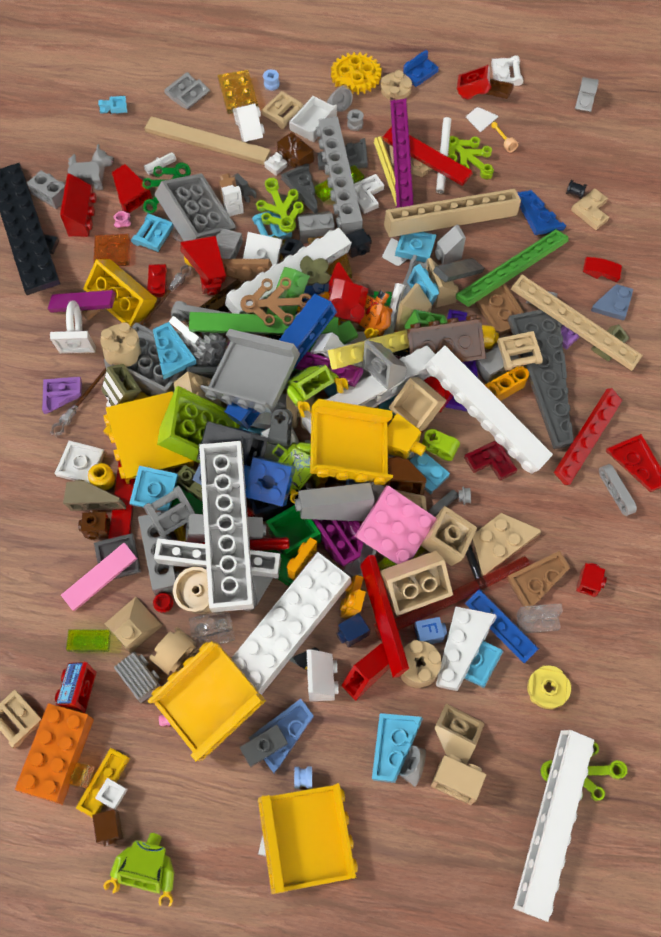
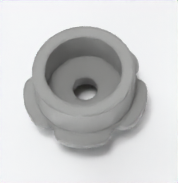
[458,486,471,505]

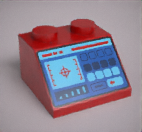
[55,662,97,714]

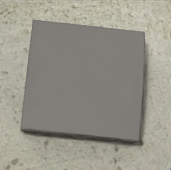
[164,72,210,109]

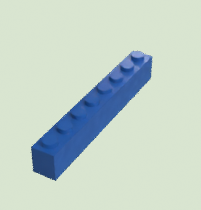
[224,293,337,430]

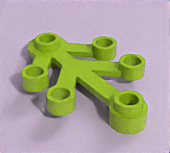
[448,136,494,180]
[256,178,304,233]
[540,742,627,801]

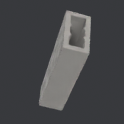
[295,483,374,521]
[185,514,266,543]

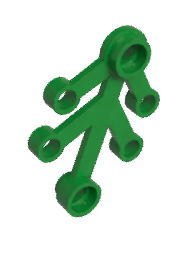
[142,163,191,214]

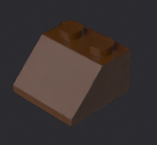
[385,456,426,495]

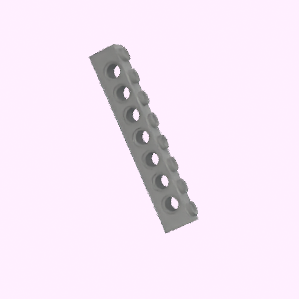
[316,117,363,234]

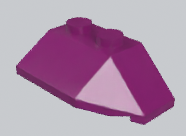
[312,519,363,567]

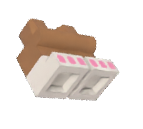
[219,173,244,216]

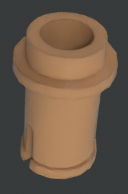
[81,309,103,321]

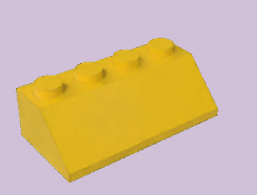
[83,259,157,327]

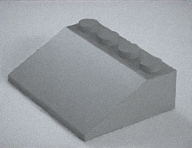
[154,173,236,241]
[104,323,196,396]

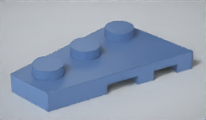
[249,699,314,774]

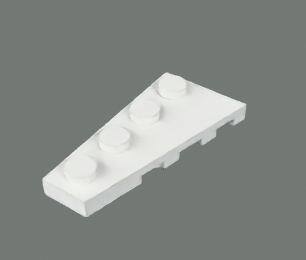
[436,607,497,691]

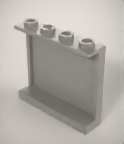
[200,329,300,414]

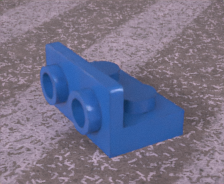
[403,50,439,87]

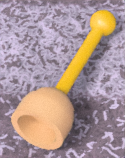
[491,122,518,152]

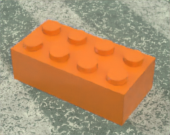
[14,703,94,805]

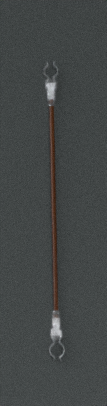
[50,265,192,437]

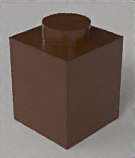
[92,809,123,847]

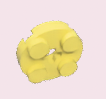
[527,666,571,709]

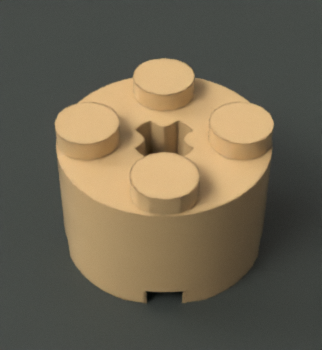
[100,323,141,367]
[150,627,198,676]
[400,640,441,688]

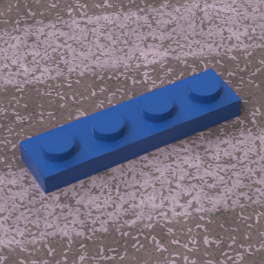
[465,589,539,663]

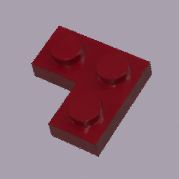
[464,441,517,481]

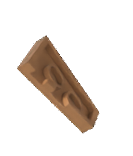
[222,259,273,281]
[507,551,570,613]

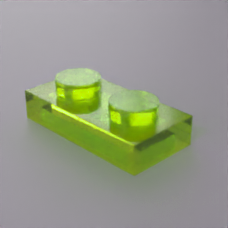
[66,629,111,652]

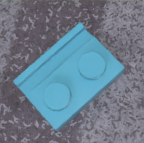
[410,452,450,494]

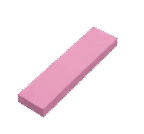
[61,543,138,611]

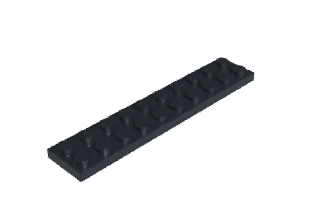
[0,163,61,295]

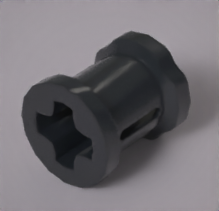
[566,179,587,199]

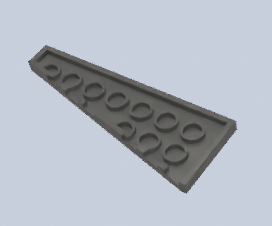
[508,310,573,449]

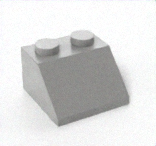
[297,211,334,243]
[363,340,407,390]

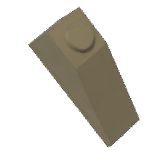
[63,479,126,511]

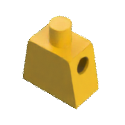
[387,413,427,459]

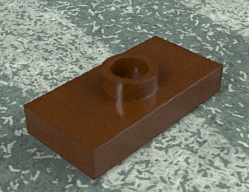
[486,79,514,99]

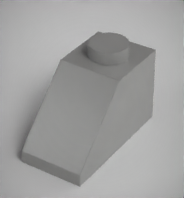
[435,225,466,264]

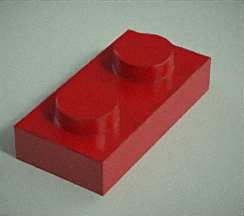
[147,264,167,297]

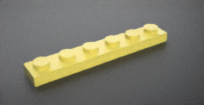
[328,329,409,370]

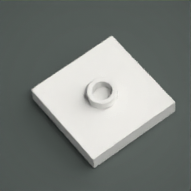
[243,232,283,265]
[54,440,106,483]

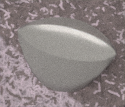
[327,85,353,112]
[399,745,426,786]

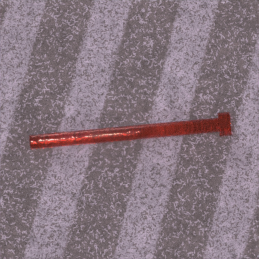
[374,556,530,642]

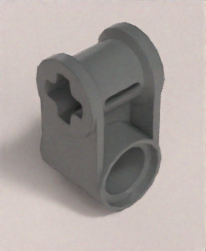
[268,409,293,447]

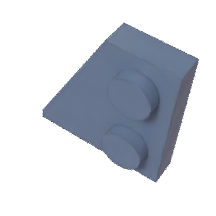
[591,284,633,321]

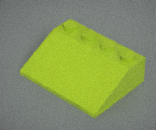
[157,386,239,463]

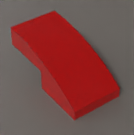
[583,257,622,282]

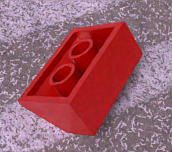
[60,174,97,237]

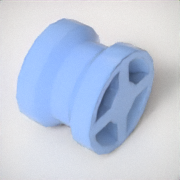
[263,69,279,91]
[294,766,312,789]

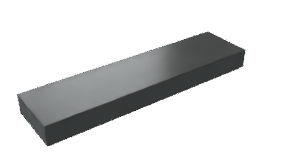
[433,258,485,282]

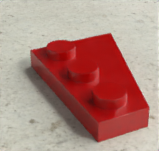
[606,434,661,492]

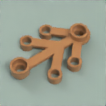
[240,277,311,327]

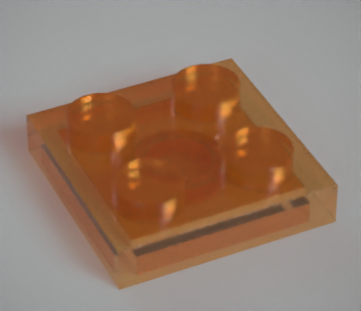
[94,234,130,266]

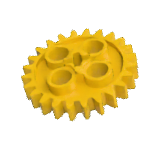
[331,52,382,95]

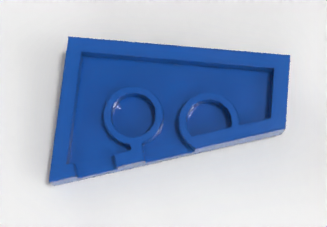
[517,190,566,235]

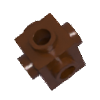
[78,510,110,540]

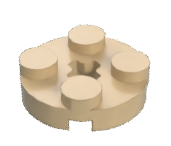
[381,70,412,100]

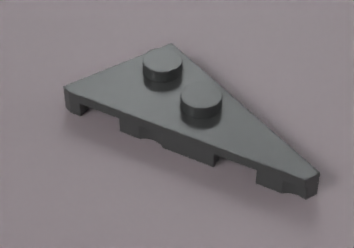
[281,163,318,214]

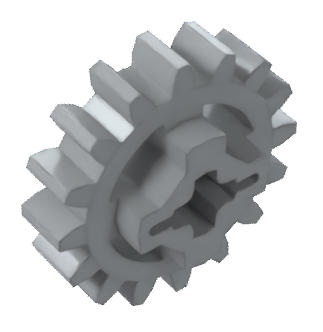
[193,332,228,367]

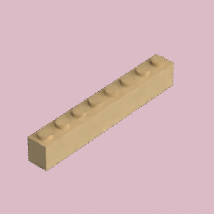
[384,189,521,237]

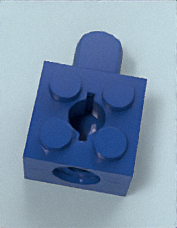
[244,457,296,507]

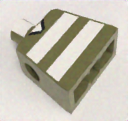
[101,364,141,407]

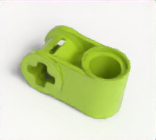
[422,429,460,461]

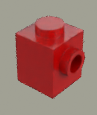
[576,563,607,597]

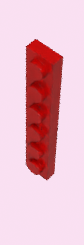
[553,388,623,485]

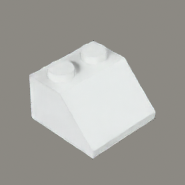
[307,649,339,702]

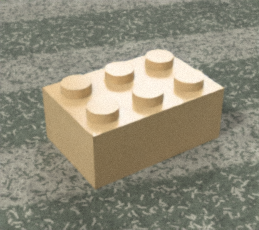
[380,551,453,616]

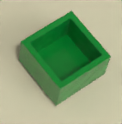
[266,505,321,559]

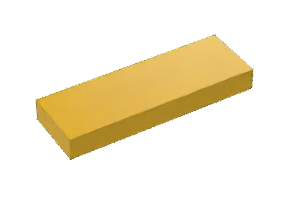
[76,748,130,817]

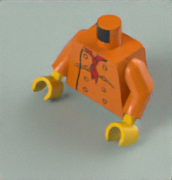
[340,290,393,339]

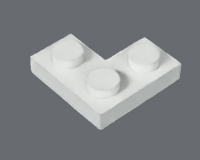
[354,174,384,214]

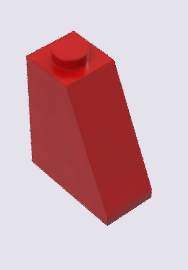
[112,164,152,213]
[180,236,226,285]
[341,642,390,701]

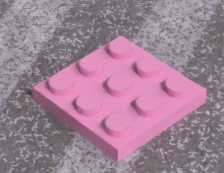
[354,486,437,564]

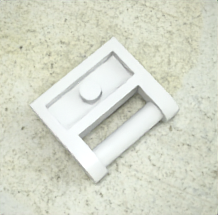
[491,56,523,86]

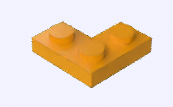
[287,537,317,580]
[339,575,366,619]

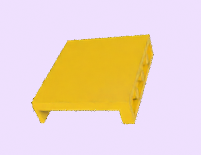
[103,391,194,484]
[310,399,393,485]
[148,641,266,762]
[258,783,358,894]

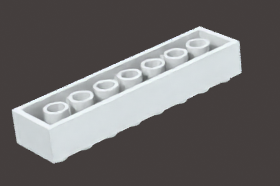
[199,441,254,612]
[231,552,352,695]

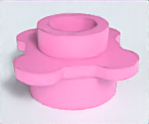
[113,211,131,228]

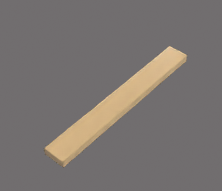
[145,116,271,165]
[511,274,643,371]

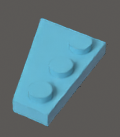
[153,322,196,379]
[372,713,423,783]

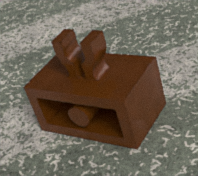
[277,132,314,168]

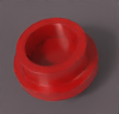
[153,593,174,613]

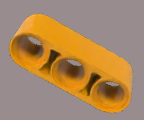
[485,366,529,401]

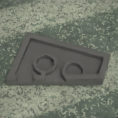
[317,138,368,170]

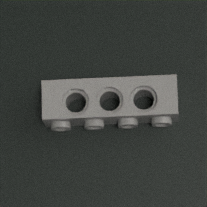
[138,512,179,596]

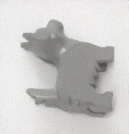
[67,144,114,190]

